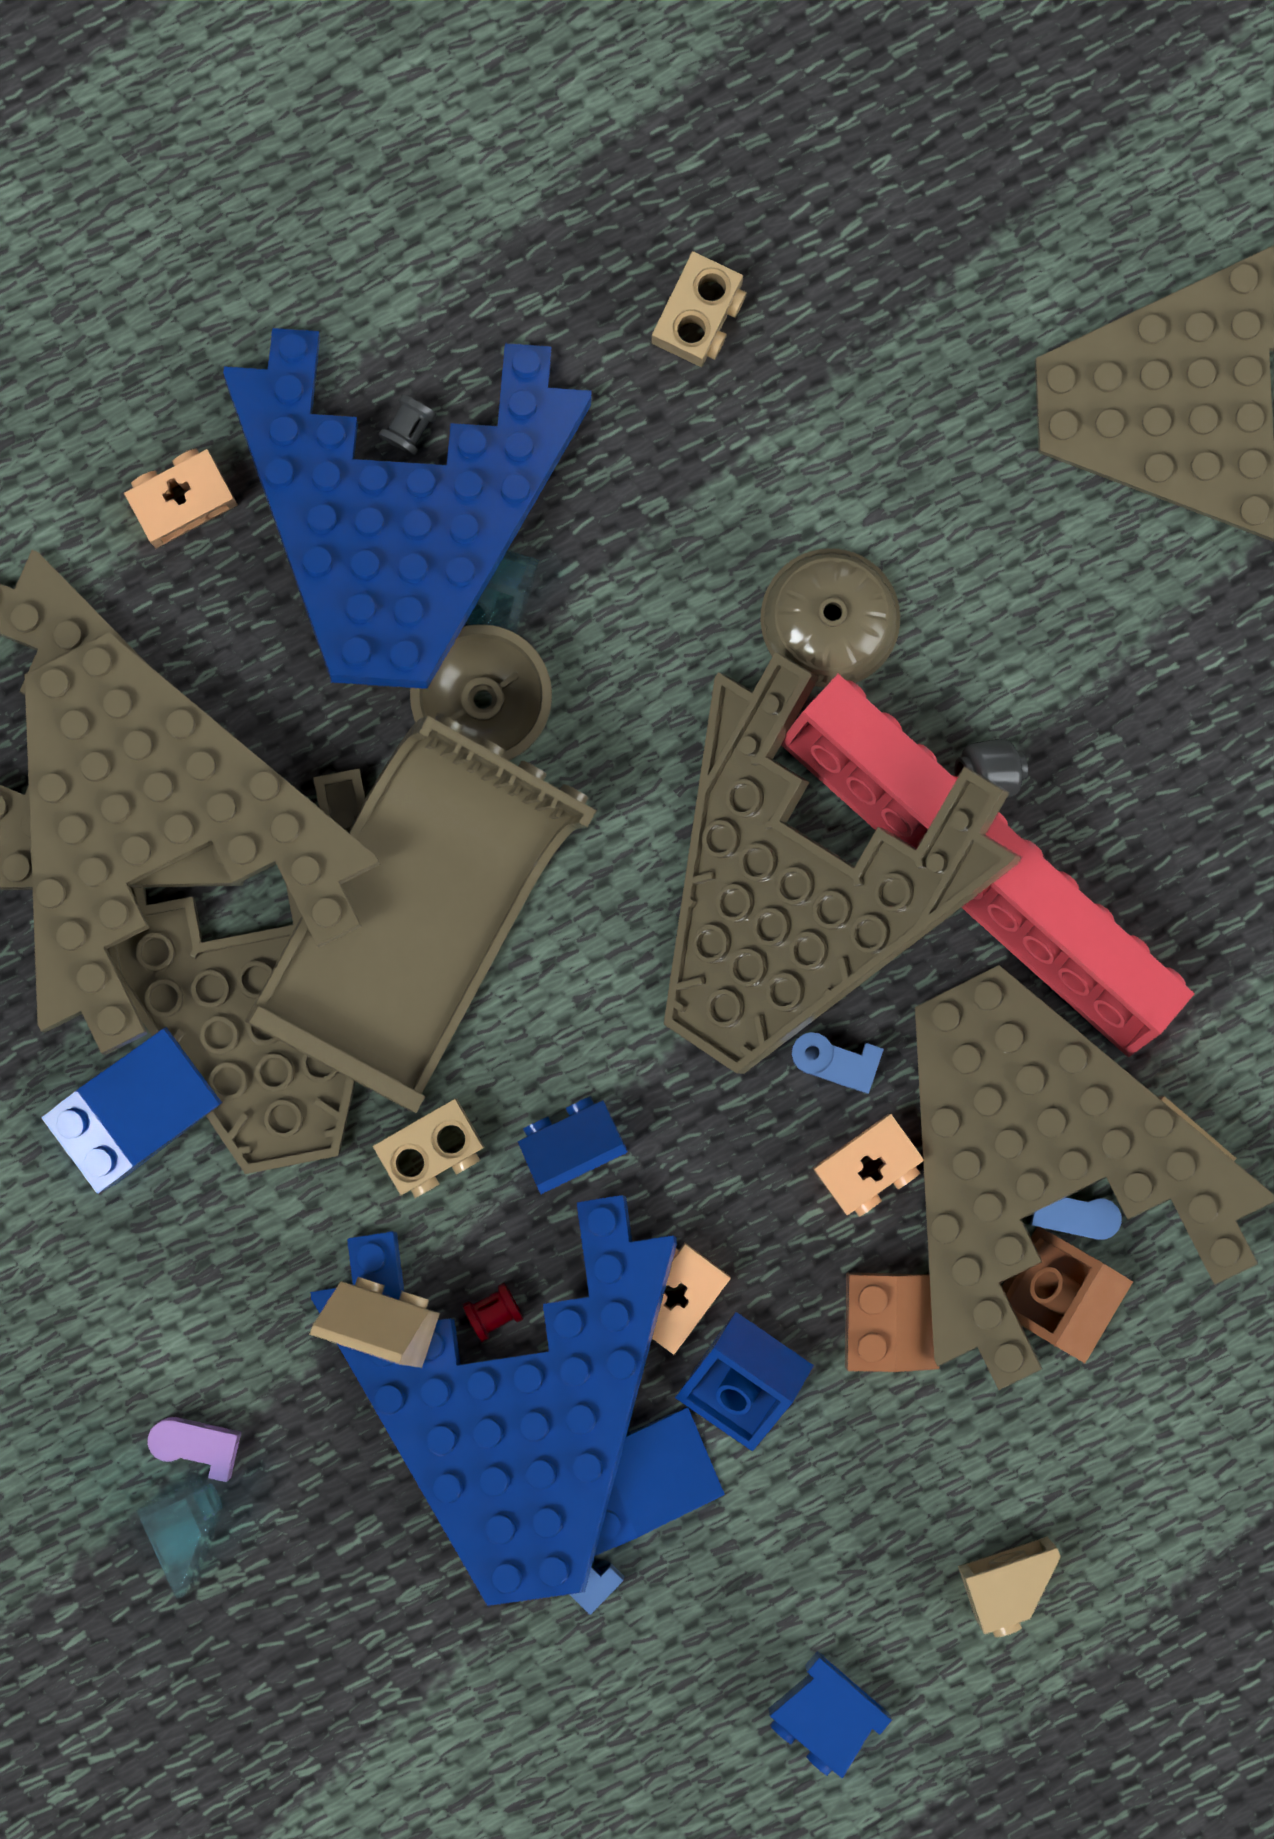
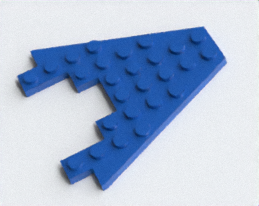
[223,328,592,689]
[310,1195,677,1606]

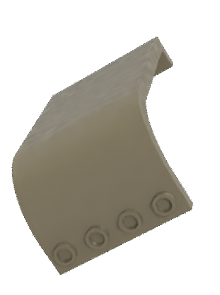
[244,713,597,1113]

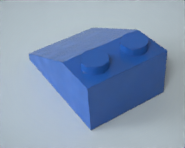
[41,1027,222,1194]
[595,1407,725,1556]

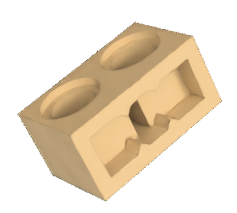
[652,251,747,367]
[373,1099,485,1198]

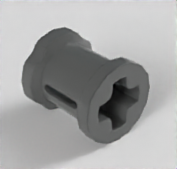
[379,394,438,457]

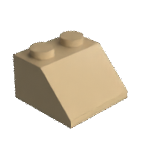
[310,1277,440,1368]
[958,1537,1061,1637]

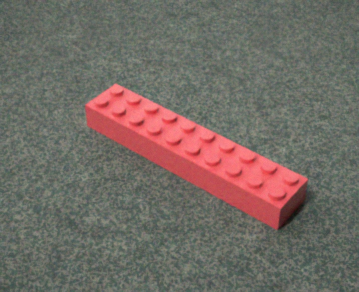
[781,674,1195,1058]

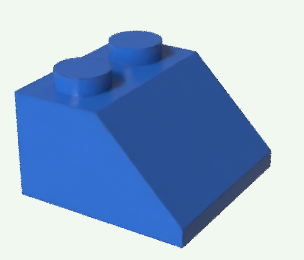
[517,1096,628,1194]
[675,1312,814,1452]

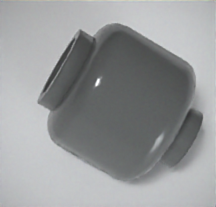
[954,739,1028,799]

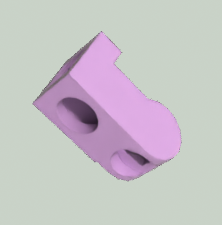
[148,1417,241,1482]

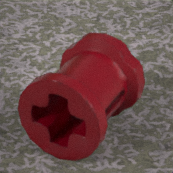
[463,1282,524,1341]

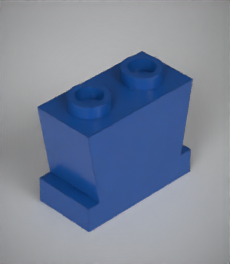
[768,1651,892,1779]

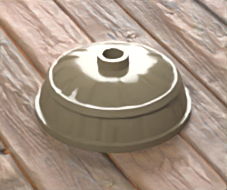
[760,549,900,688]
[410,625,552,761]

